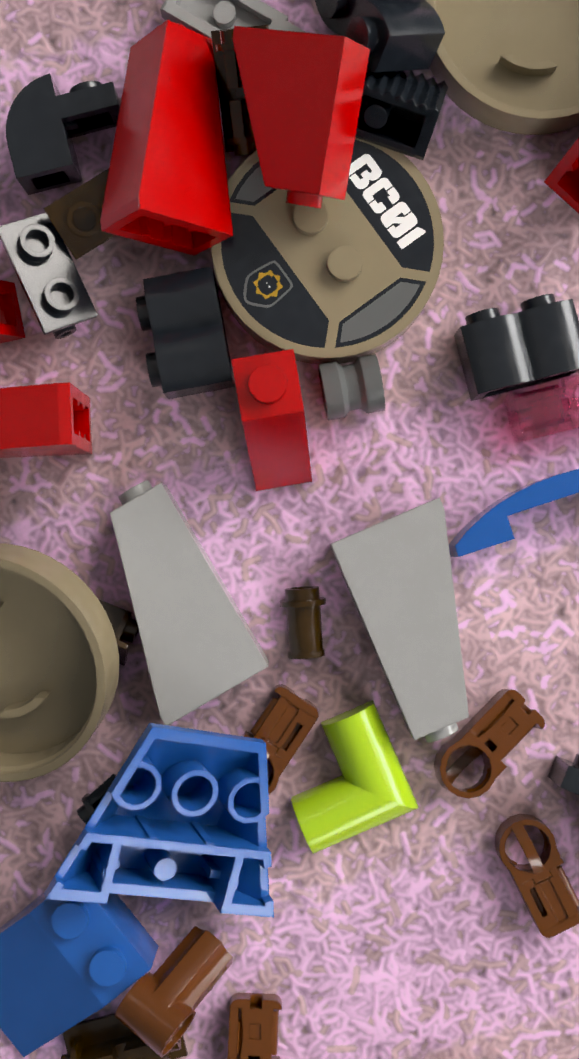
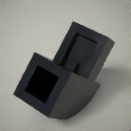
[6,74,121,195]

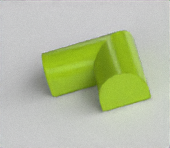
[291,700,419,854]

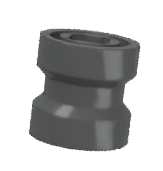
[318,354,385,421]

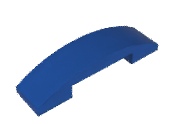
[449,469,579,557]

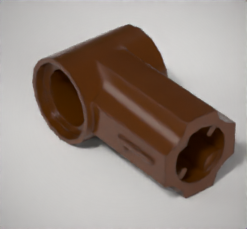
[115,926,233,1058]

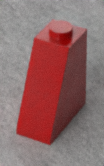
[232,26,370,209]
[231,349,312,491]

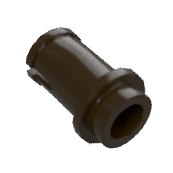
[280,586,326,659]

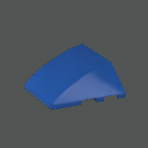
[44,723,274,918]

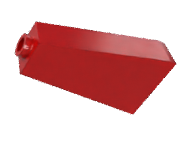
[100,19,233,256]
[0,382,92,458]

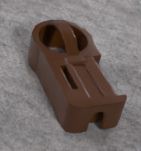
[243,684,319,795]
[434,689,545,799]
[494,814,579,938]
[228,993,282,1059]

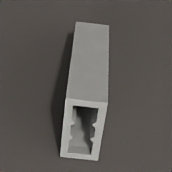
[110,480,269,725]
[329,498,469,742]

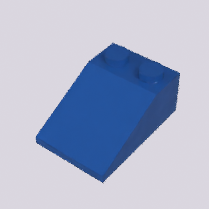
[0,893,159,1057]

